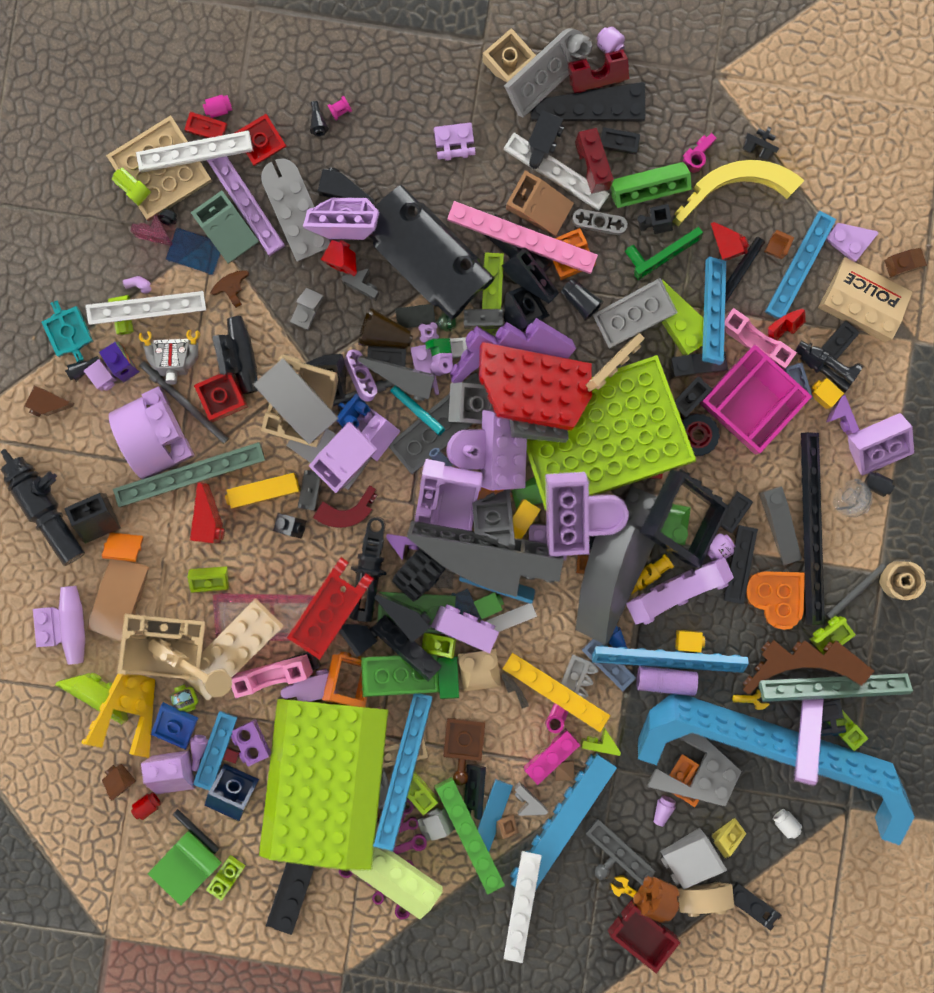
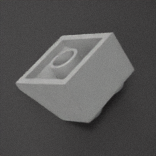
[448,383,493,424]

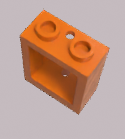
[322,651,367,707]

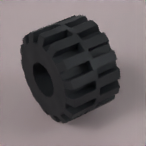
[392,548,446,601]

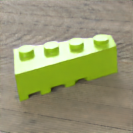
[662,280,704,356]

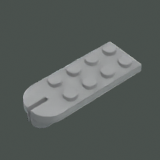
[504,28,592,117]
[261,159,330,262]

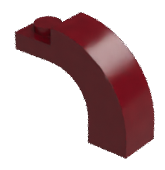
[313,485,378,528]

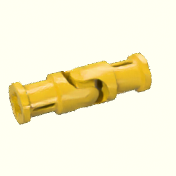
[630,554,674,596]

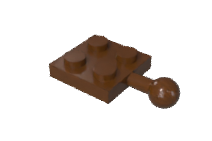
[443,718,485,786]

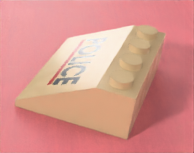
[818,257,912,343]

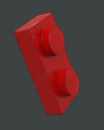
[184,112,228,138]

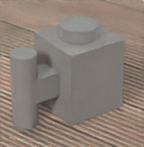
[417,807,455,841]

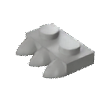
[561,654,598,698]

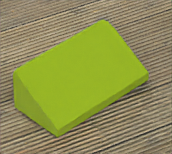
[187,566,229,593]

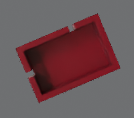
[608,899,680,974]

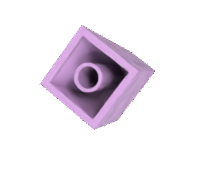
[141,750,195,794]

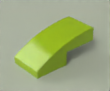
[827,710,868,751]

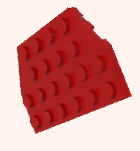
[479,342,592,431]

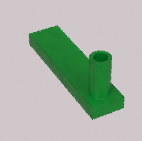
[625,227,703,281]

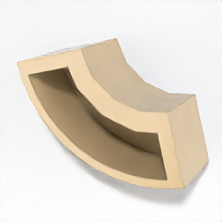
[678,882,734,917]

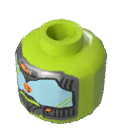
[170,684,199,712]

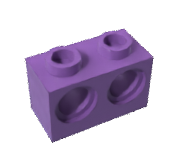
[231,719,271,767]

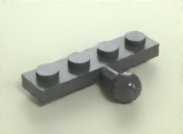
[585,818,656,885]

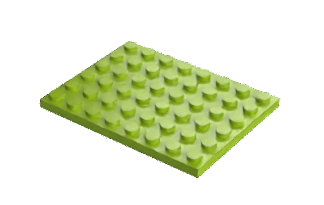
[526,355,696,510]

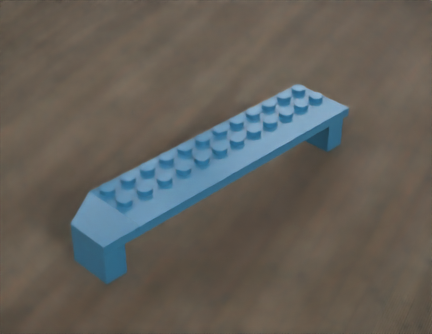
[638,694,914,845]

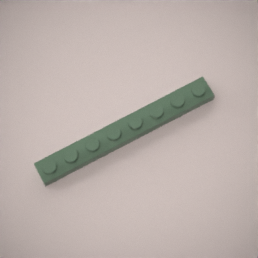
[113,442,266,507]
[759,673,913,702]

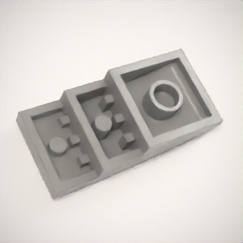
[253,358,339,444]

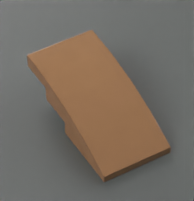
[87,559,149,641]

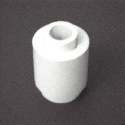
[773,809,802,839]

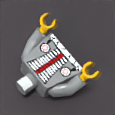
[139,330,200,385]

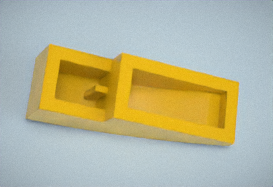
[512,499,541,539]

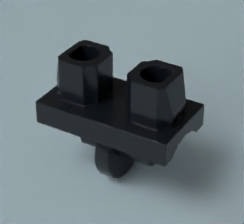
[743,126,779,161]

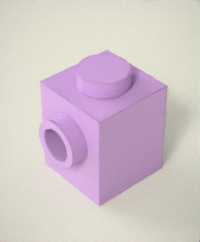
[84,359,118,391]

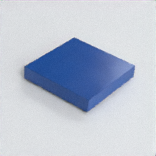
[151,702,198,750]

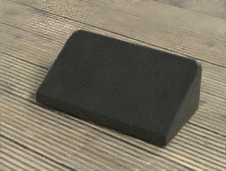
[395,304,436,328]

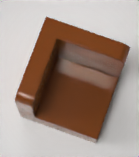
[764,230,794,260]

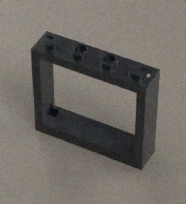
[640,469,729,568]

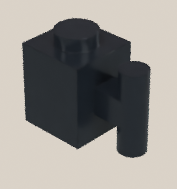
[638,204,673,234]

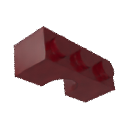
[568,49,630,93]
[575,128,614,194]

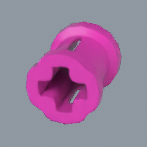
[327,96,352,121]

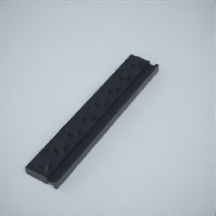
[266,862,315,935]

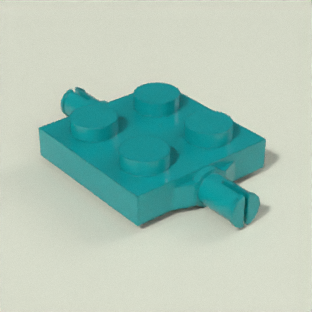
[41,300,94,363]

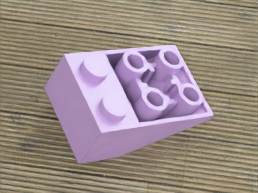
[309,422,377,493]

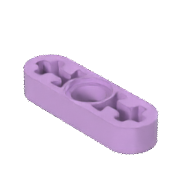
[344,350,377,401]

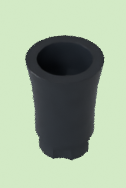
[560,278,604,321]

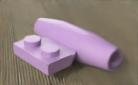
[33,586,85,664]

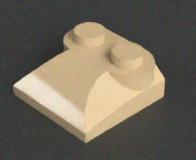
[458,648,501,692]

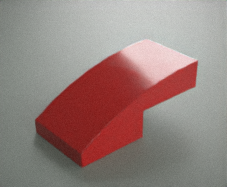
[768,309,806,340]

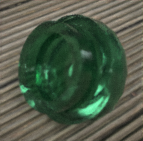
[436,313,456,332]

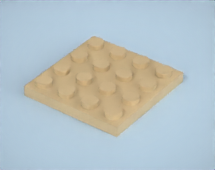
[106,115,212,221]

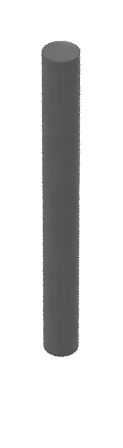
[826,563,886,619]

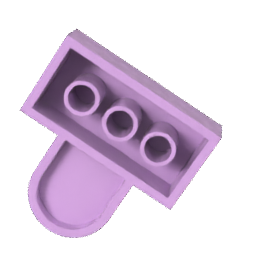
[447,410,527,490]
[545,472,628,556]

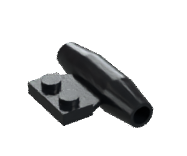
[212,316,258,394]

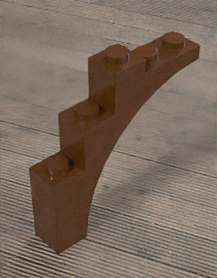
[742,640,874,694]

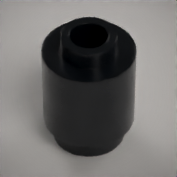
[863,472,895,497]

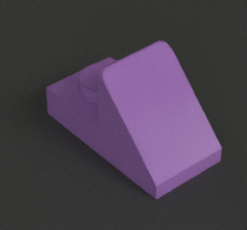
[826,395,859,435]
[386,534,419,560]

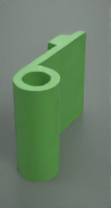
[148,830,222,906]

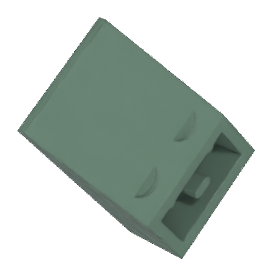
[191,190,259,264]

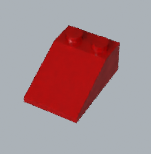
[190,482,225,543]

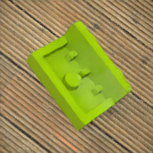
[810,616,856,654]

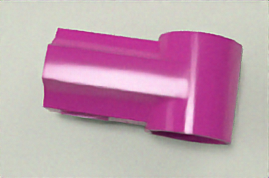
[545,703,569,733]

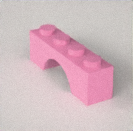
[724,308,797,369]
[232,654,313,698]

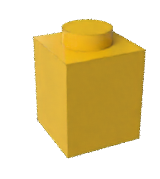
[811,378,844,409]
[675,630,705,652]

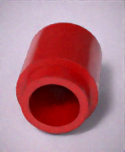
[131,792,161,820]

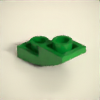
[438,657,459,699]

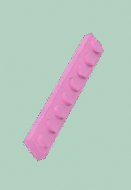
[447,201,598,274]

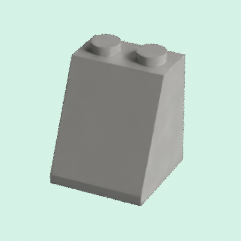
[660,827,727,890]

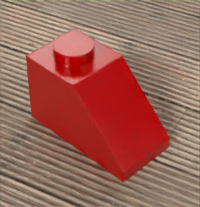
[711,222,749,261]
[321,240,357,277]

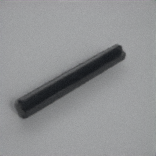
[725,237,765,303]

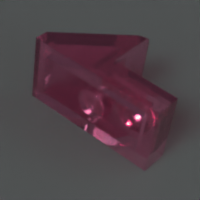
[130,214,172,246]

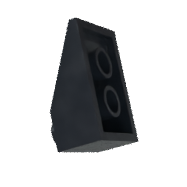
[374,593,432,643]

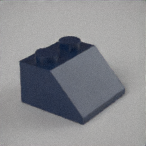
[204,764,259,821]

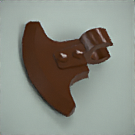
[210,270,249,308]

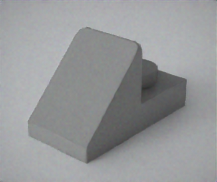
[290,288,324,330]
[514,782,548,816]

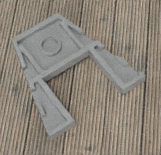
[647,733,742,806]

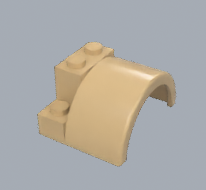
[261,354,338,447]
[118,614,205,681]

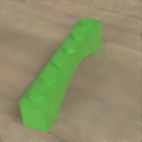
[434,777,505,894]

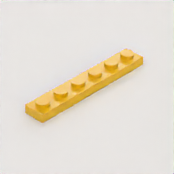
[502,653,611,732]

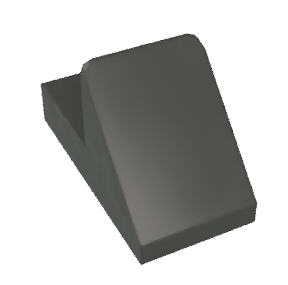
[341,269,379,301]

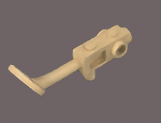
[148,638,232,697]

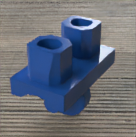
[336,393,371,429]

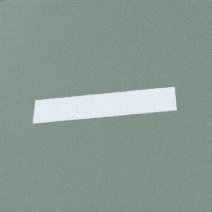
[486,603,537,632]

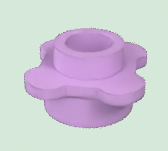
[419,322,439,343]

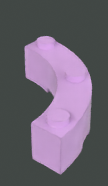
[626,557,734,625]

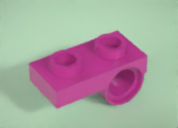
[682,133,717,173]

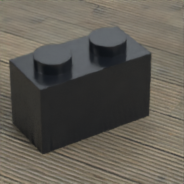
[675,376,712,420]

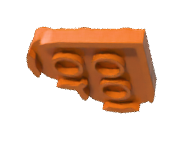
[746,571,805,630]

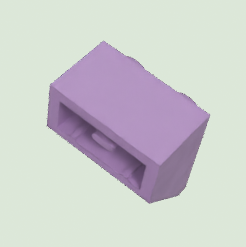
[357,408,400,461]

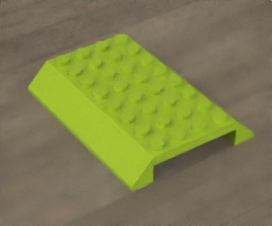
[259,699,388,870]

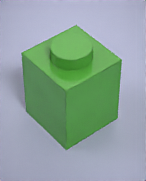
[473,592,504,619]

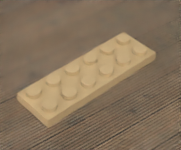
[185,598,284,701]

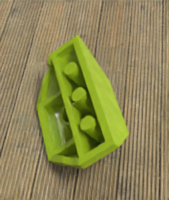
[55,673,128,725]

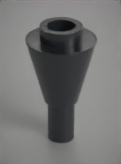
[310,101,329,137]
[65,356,99,382]

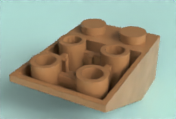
[506,171,574,237]

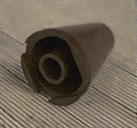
[358,308,413,349]

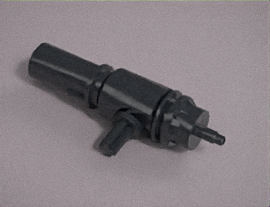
[0,449,85,566]

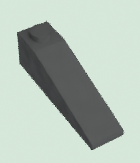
[358,356,435,401]
[759,486,802,565]

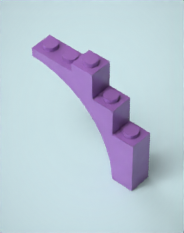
[450,318,576,383]

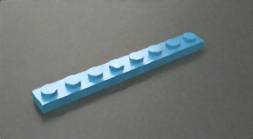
[592,645,749,673]
[374,693,433,851]

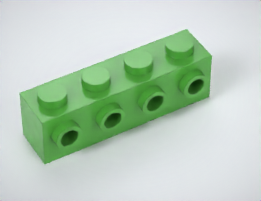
[611,162,692,208]

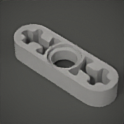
[572,209,627,235]

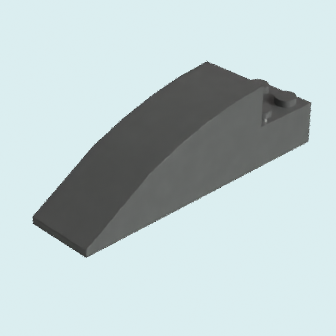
[575,486,673,645]
[407,521,564,597]

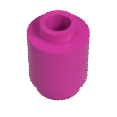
[203,94,232,118]

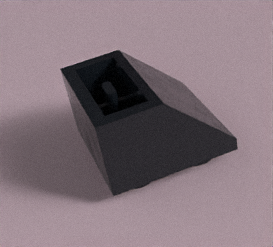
[64,493,121,544]

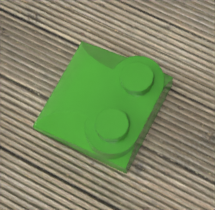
[661,504,691,545]

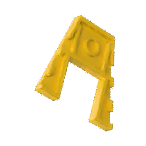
[81,674,155,758]

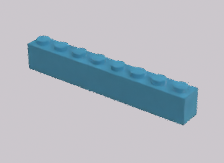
[510,752,617,889]

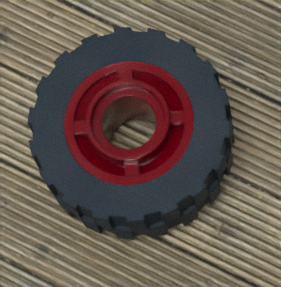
[682,414,720,457]

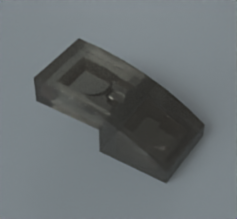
[501,672,529,709]

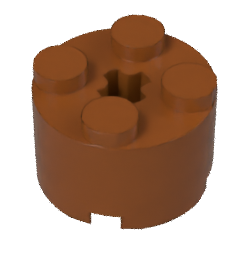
[633,876,680,923]

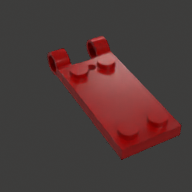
[287,557,374,660]

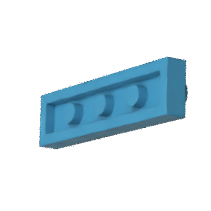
[193,711,238,791]

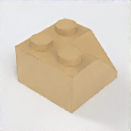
[482,28,536,82]

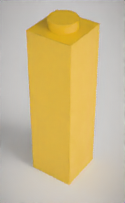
[225,473,301,509]

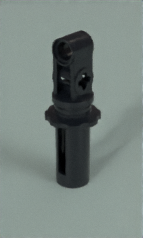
[349,516,387,622]

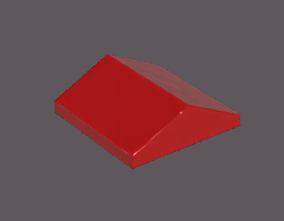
[235,114,287,166]

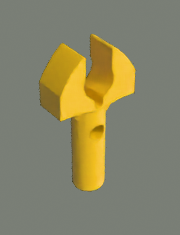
[732,689,770,710]
[611,875,638,898]

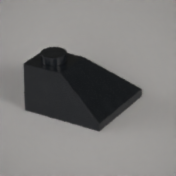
[504,287,550,332]
[305,354,346,399]
[339,621,379,657]

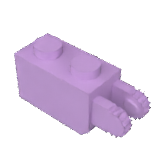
[280,669,338,702]

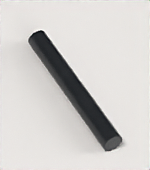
[173,809,220,854]

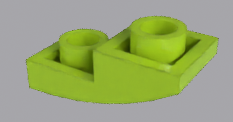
[206,855,246,901]

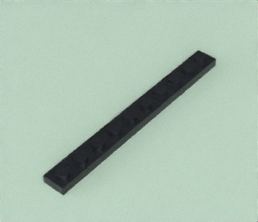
[800,432,825,625]

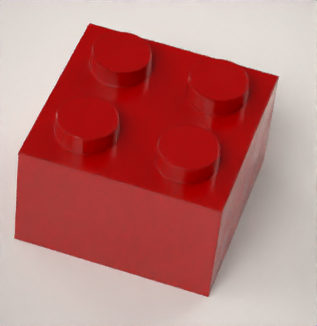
[194,374,248,422]

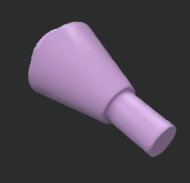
[190,735,209,771]

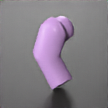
[123,276,151,294]

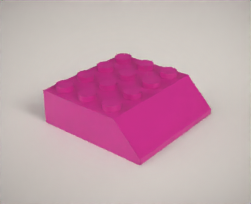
[699,344,812,455]

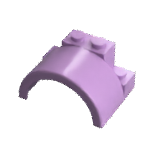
[109,386,195,479]
[415,459,483,531]

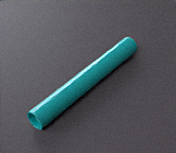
[390,385,445,436]

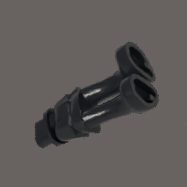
[795,340,864,393]

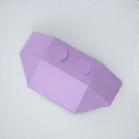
[303,198,379,240]

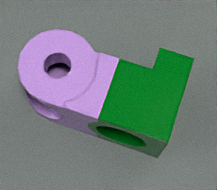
[425,338,453,376]

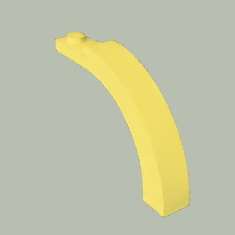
[673,160,804,226]

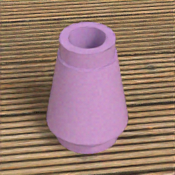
[653,796,676,827]

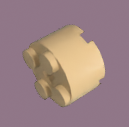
[879,561,926,600]

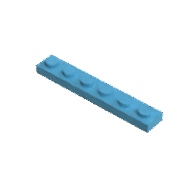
[765,210,836,319]
[702,256,726,365]

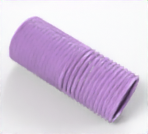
[636,666,698,696]

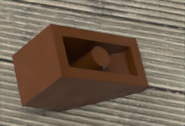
[884,248,927,278]
[25,385,75,417]
[102,763,136,801]

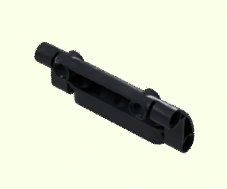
[369,185,495,320]

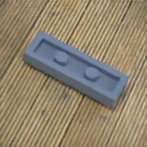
[582,639,636,691]

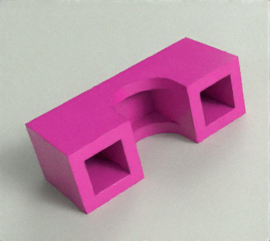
[524,728,580,785]

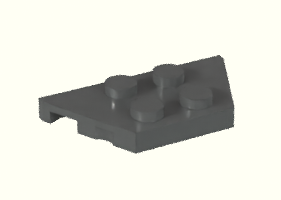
[472,489,515,549]

